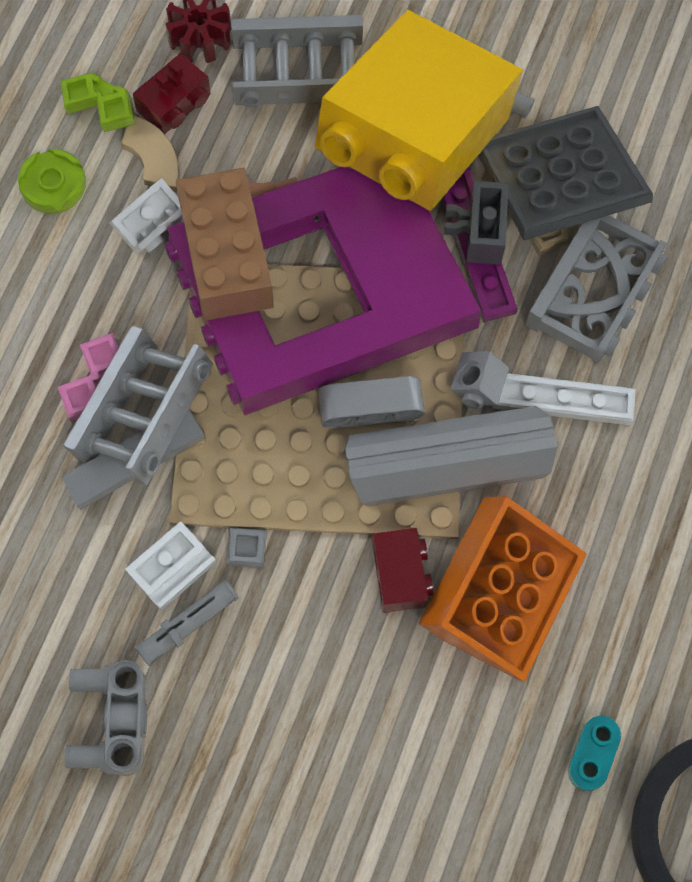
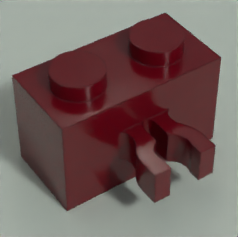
[133,52,211,134]

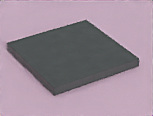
[478,106,653,240]

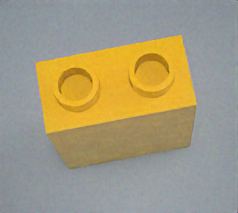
[314,9,524,211]

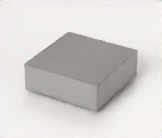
[227,528,267,569]

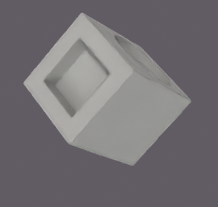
[450,351,509,409]

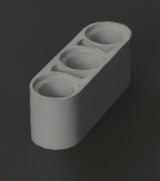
[318,376,425,429]

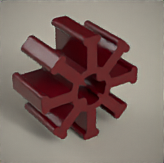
[165,0,231,63]

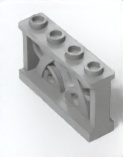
[525,215,667,364]

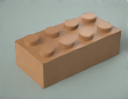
[176,167,274,321]

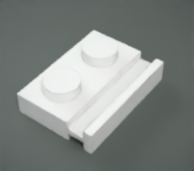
[125,521,217,611]

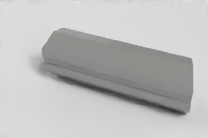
[345,406,558,506]

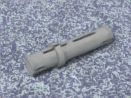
[135,579,239,666]

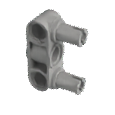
[65,660,147,776]

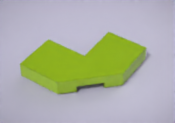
[60,72,136,133]

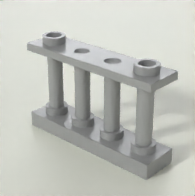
[231,15,363,107]
[63,326,213,486]

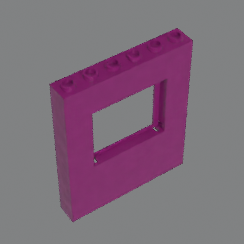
[164,167,481,416]

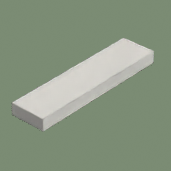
[491,373,636,426]

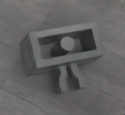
[444,181,509,265]

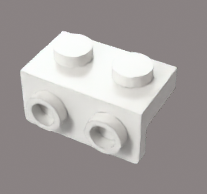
[109,178,183,254]

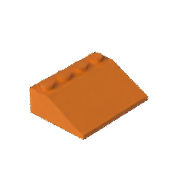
[419,496,587,682]

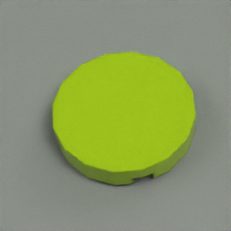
[18,149,86,214]

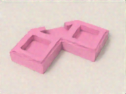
[58,333,119,422]

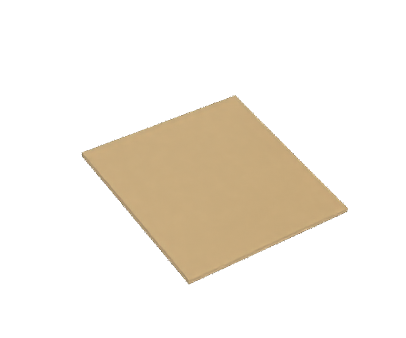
[170,264,465,539]

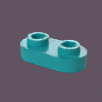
[568,716,621,791]

